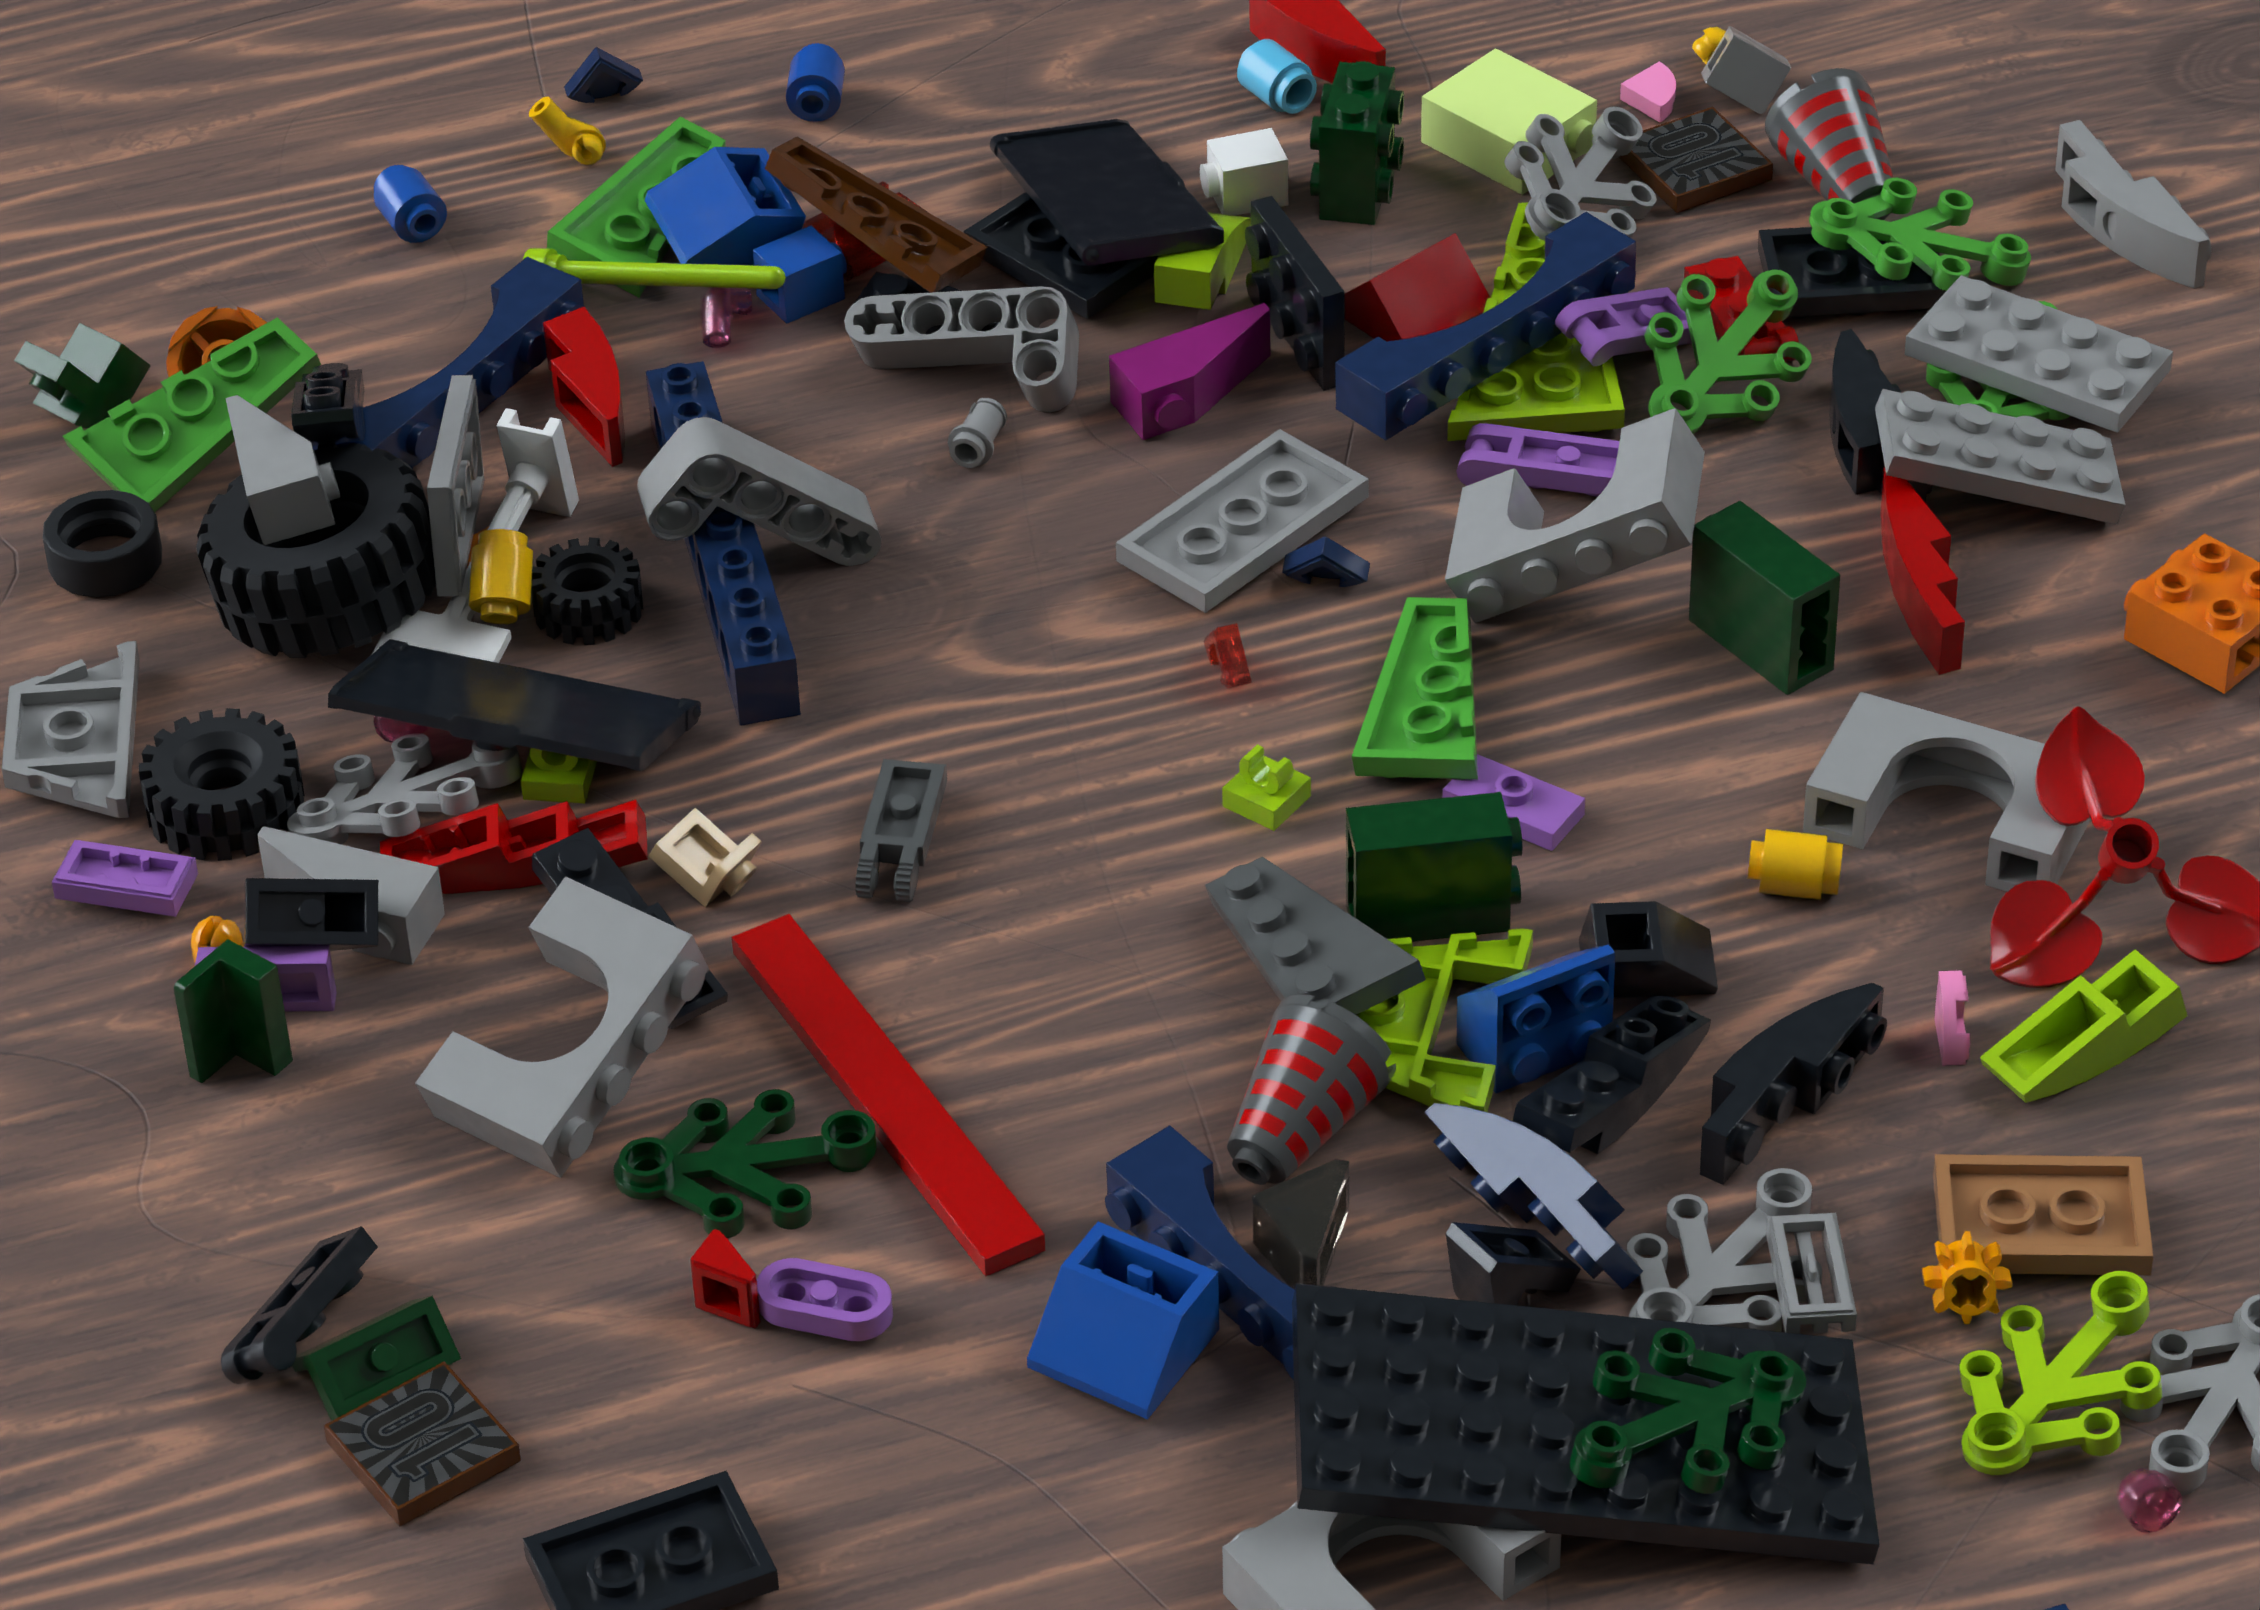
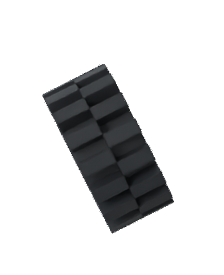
[531,537,643,645]

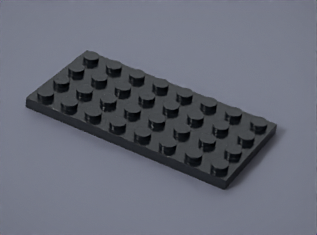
[1292,1283,1880,1565]

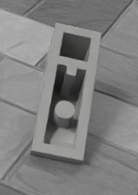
[225,395,340,545]
[257,826,445,965]

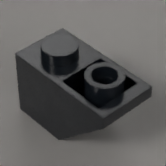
[1579,901,1718,997]

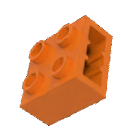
[2124,533,2260,694]

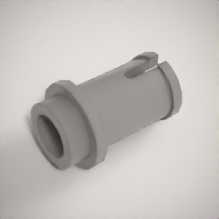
[947,398,1007,468]

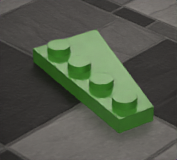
[547,116,726,298]
[1352,597,1478,779]

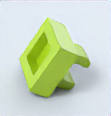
[1222,744,1311,831]
[521,748,597,804]

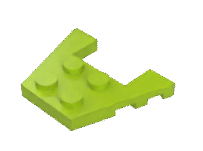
[1356,928,1533,1112]

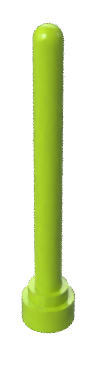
[523,248,786,289]

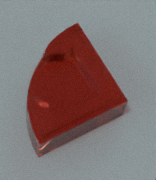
[1203,623,1252,688]

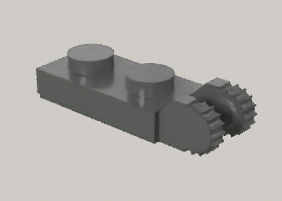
[855,759,947,902]

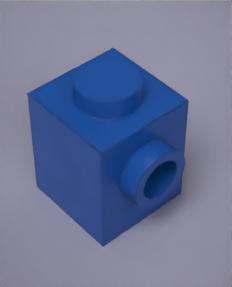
[753,225,847,324]

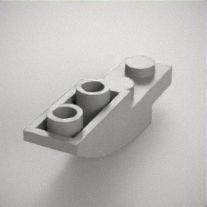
[2055,120,2212,288]

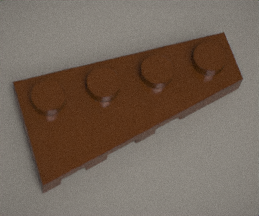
[765,137,988,293]

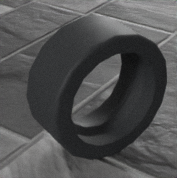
[43,490,162,597]

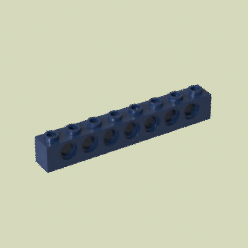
[646,361,801,726]

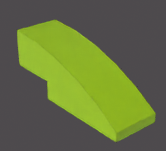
[1154,212,1251,310]
[1980,949,2188,1103]

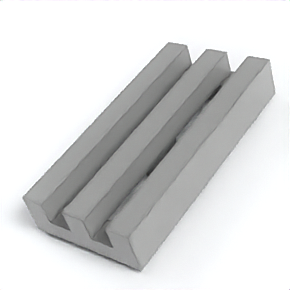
[1766,1212,1857,1334]

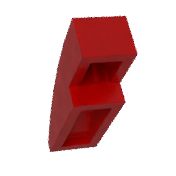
[1249,0,1386,84]
[543,307,625,467]

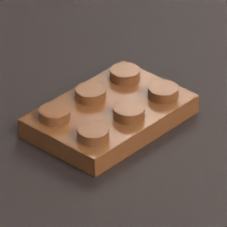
[1933,1154,2153,1275]

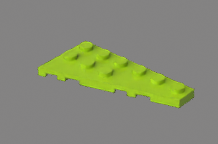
[1447,202,1625,441]

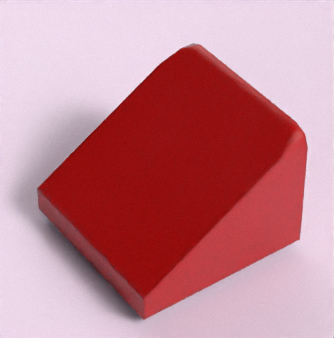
[690,1229,760,1329]

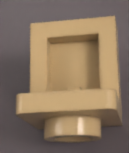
[648,808,762,907]

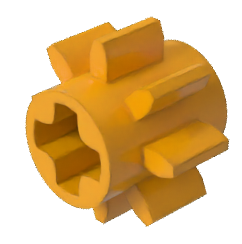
[1922,1231,2012,1324]

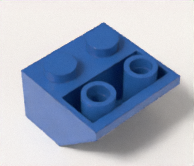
[644,147,806,265]
[1456,944,1615,1093]
[1027,1221,1219,1420]

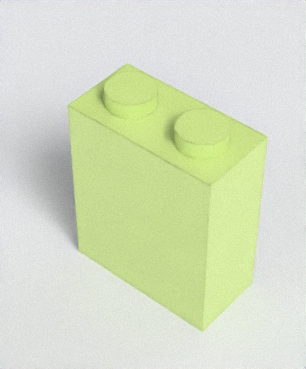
[1421,48,1597,195]

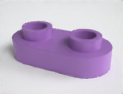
[757,1258,893,1341]

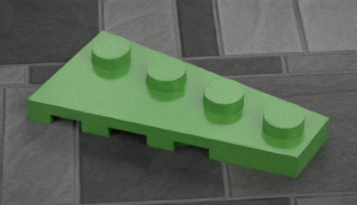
[63,317,321,512]

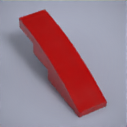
[1880,468,1965,675]
[380,799,648,894]

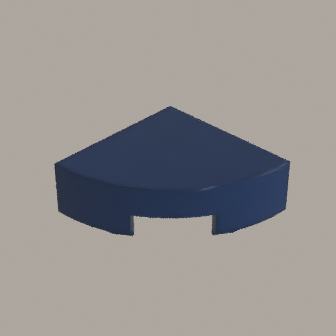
[564,47,643,103]
[1282,536,1370,587]

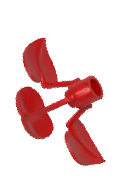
[1990,706,2260,988]

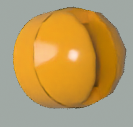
[191,916,244,963]

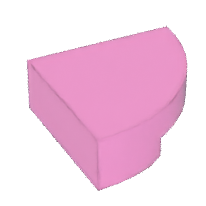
[1620,61,1676,123]
[1934,971,1970,1066]

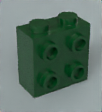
[1310,61,1404,225]

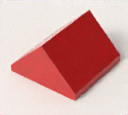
[1345,233,1491,342]

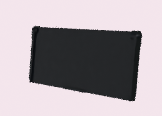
[990,119,1224,265]
[328,639,701,771]

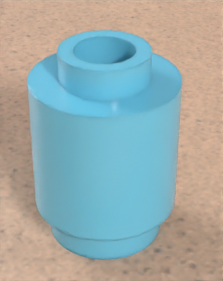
[1237,39,1317,114]

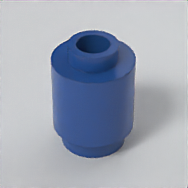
[786,43,845,121]
[374,165,447,243]

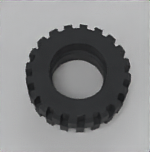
[196,443,436,658]

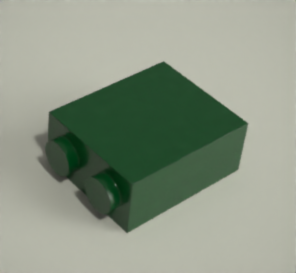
[1689,500,1840,695]
[1346,792,1523,942]

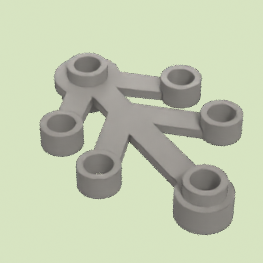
[1504,106,1657,241]
[287,734,523,844]
[1627,1168,1822,1332]
[2120,1294,2260,1496]

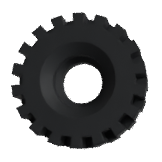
[139,708,305,861]

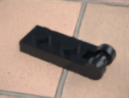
[221,1226,378,1384]

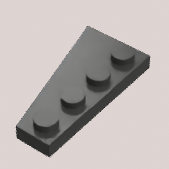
[1205,857,1426,1015]

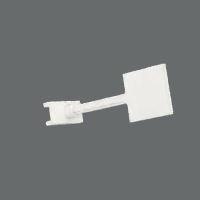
[372,408,579,663]

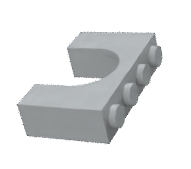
[1445,408,1705,623]
[1803,692,2091,891]
[415,876,709,1178]
[1222,1501,1561,1610]

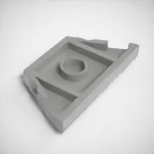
[1,641,140,818]

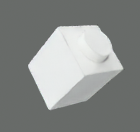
[1200,128,1289,216]

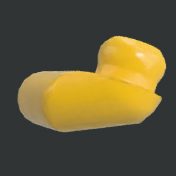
[529,96,606,165]

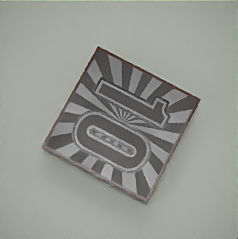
[1619,107,1773,213]
[324,1361,521,1527]

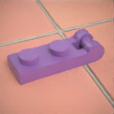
[1555,287,1692,366]
[1456,423,1619,497]

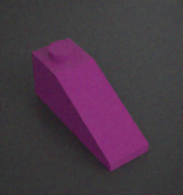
[1109,303,1271,440]

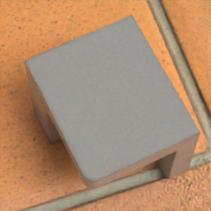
[1701,26,1791,114]

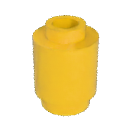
[469,529,533,624]
[1747,829,1843,900]

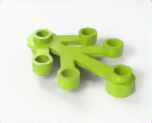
[1959,1271,2162,1475]

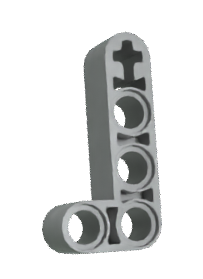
[844,286,1079,413]
[637,417,881,566]

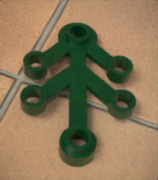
[614,1089,877,1238]
[1570,1328,1806,1494]

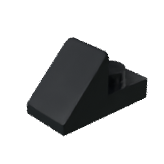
[244,878,379,951]
[1446,1222,1581,1305]

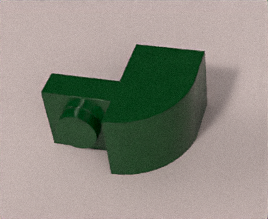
[14,323,151,428]

